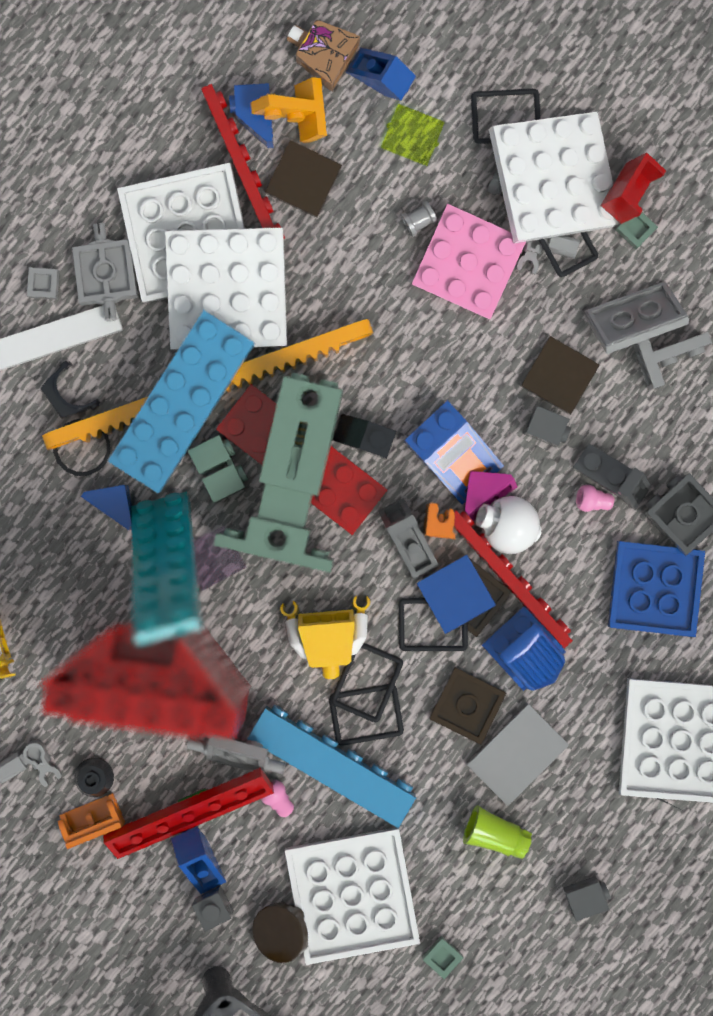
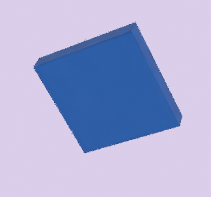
[417,555,496,634]

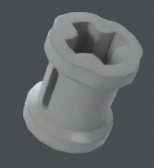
[400,200,438,237]

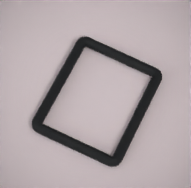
[471,88,541,144]
[538,232,598,277]
[398,598,468,651]
[331,643,403,723]
[329,684,404,746]

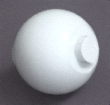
[476,496,542,554]

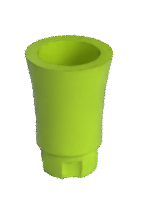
[463,805,532,859]

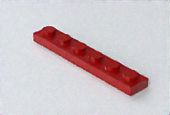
[201,84,286,239]
[445,510,573,649]
[103,768,274,859]

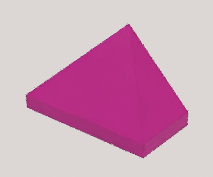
[465,471,517,521]

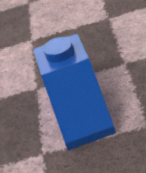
[346,47,416,101]
[229,83,274,148]
[171,826,226,894]

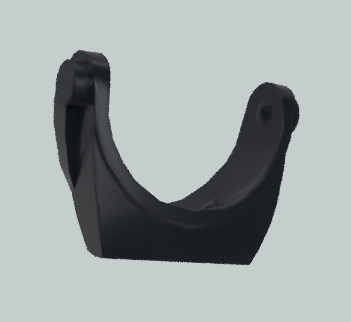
[41,360,100,419]

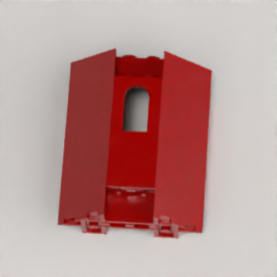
[39,620,251,739]

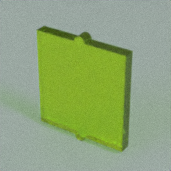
[381,104,445,166]

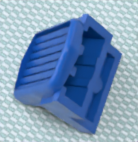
[482,606,566,691]

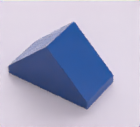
[81,485,132,530]

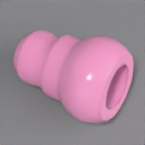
[576,485,614,512]
[261,780,294,817]

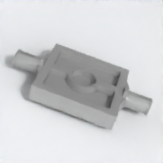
[72,223,138,321]
[187,736,286,775]

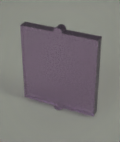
[194,525,246,591]

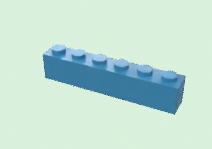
[247,705,416,828]

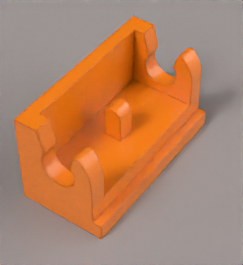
[423,503,456,539]
[58,793,125,849]

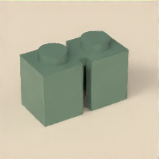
[188,435,249,503]

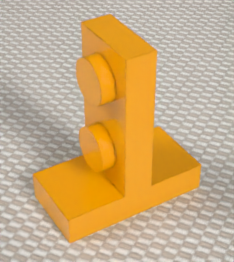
[251,77,327,143]

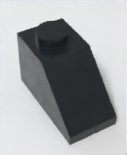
[332,414,397,460]

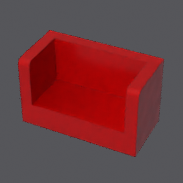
[600,152,666,224]

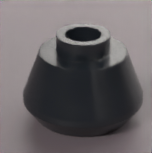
[74,757,114,797]

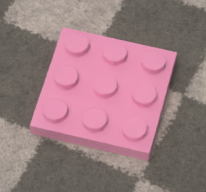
[412,204,526,319]

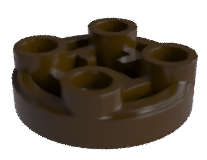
[252,903,308,963]

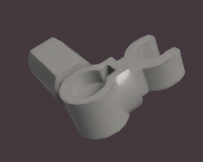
[517,235,580,275]
[0,740,62,787]

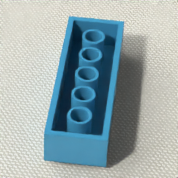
[108,310,256,493]

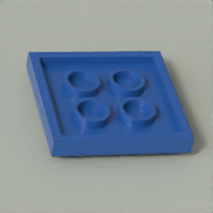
[608,541,705,637]

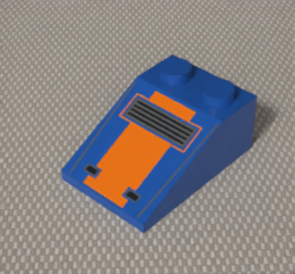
[404,400,504,505]

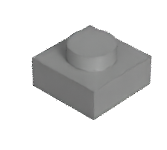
[27,267,60,300]

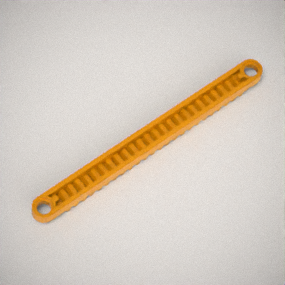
[42,319,374,450]

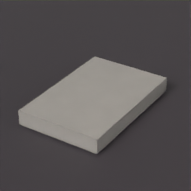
[584,281,689,354]
[467,703,569,806]

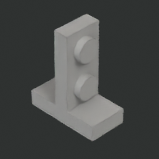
[633,332,712,391]

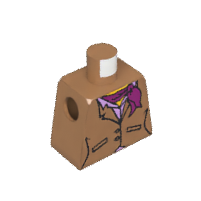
[287,20,360,91]

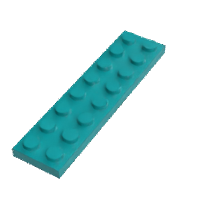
[131,492,201,646]

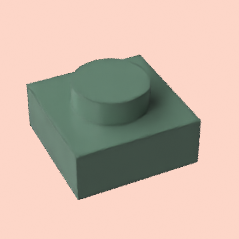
[616,212,658,249]
[422,935,464,979]

